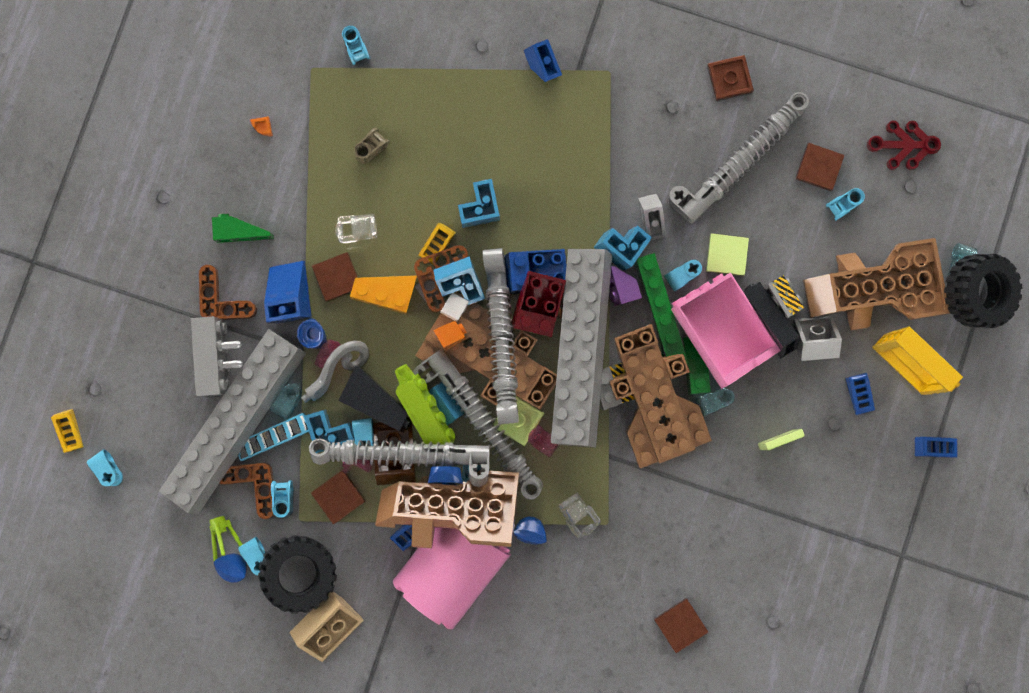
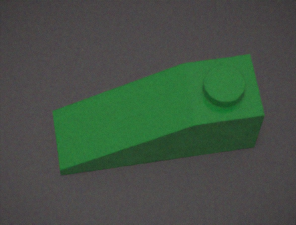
[212,214,274,243]
[683,337,711,395]

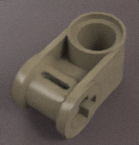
[354,128,390,164]

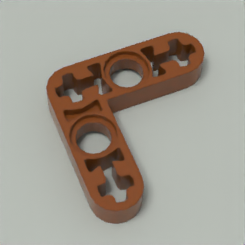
[414,245,468,312]
[199,264,257,320]
[219,463,274,519]

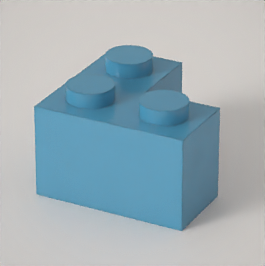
[458,179,500,228]
[594,226,652,271]
[433,256,485,305]
[304,410,355,453]

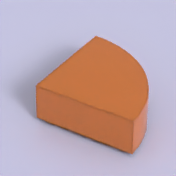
[250,116,273,136]

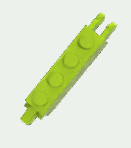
[395,364,455,445]

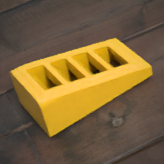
[419,223,456,265]
[51,409,84,453]

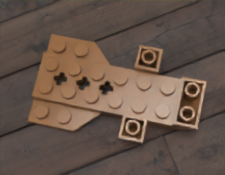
[803,238,950,331]
[415,291,557,410]
[609,324,712,469]
[375,470,519,549]

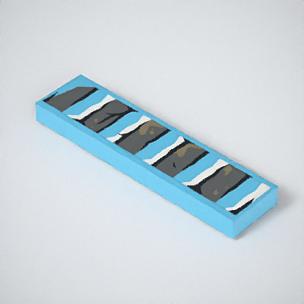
[238,413,309,461]

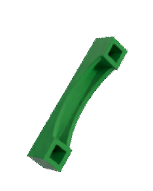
[635,253,689,364]

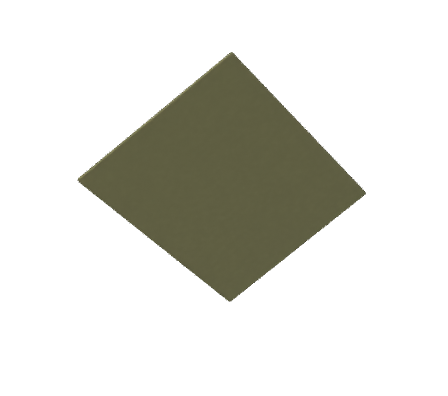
[299,68,611,525]

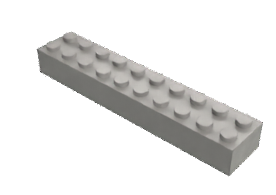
[551,249,612,448]
[159,329,306,515]

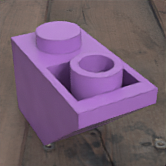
[609,266,642,306]

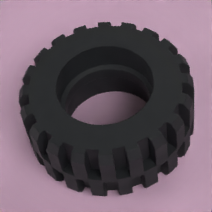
[944,254,1023,328]
[258,535,337,614]

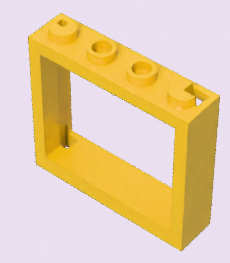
[872,326,963,395]

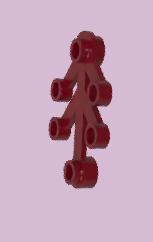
[867,120,941,170]

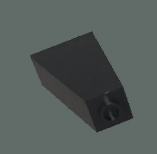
[743,282,800,359]
[338,366,412,433]

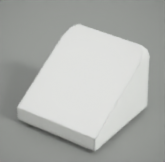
[440,293,469,322]

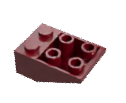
[511,271,566,337]

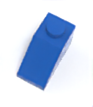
[523,39,562,82]

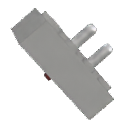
[191,316,243,398]

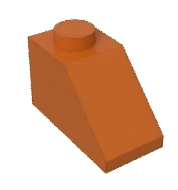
[433,321,467,351]

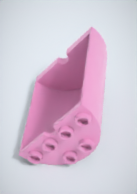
[671,273,781,389]
[393,507,511,629]

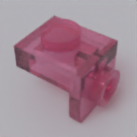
[314,339,341,369]
[528,425,559,458]
[342,459,374,473]

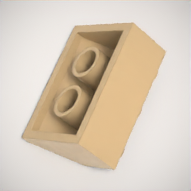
[289,592,364,662]

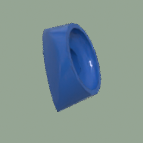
[297,318,327,348]
[428,466,463,484]
[514,516,547,545]
[214,553,247,583]

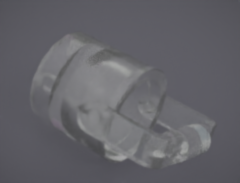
[335,213,378,243]
[557,492,601,538]

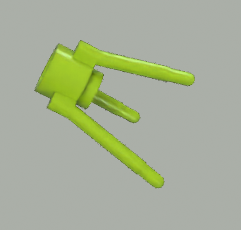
[209,516,243,561]

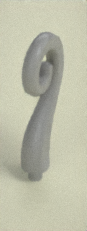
[301,341,369,403]

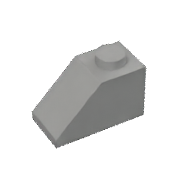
[638,194,666,241]

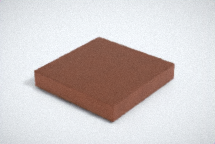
[707,55,754,101]
[796,143,845,191]
[312,252,358,302]
[311,470,365,525]
[654,598,708,653]

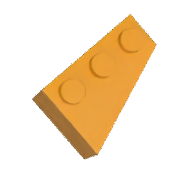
[350,276,417,314]

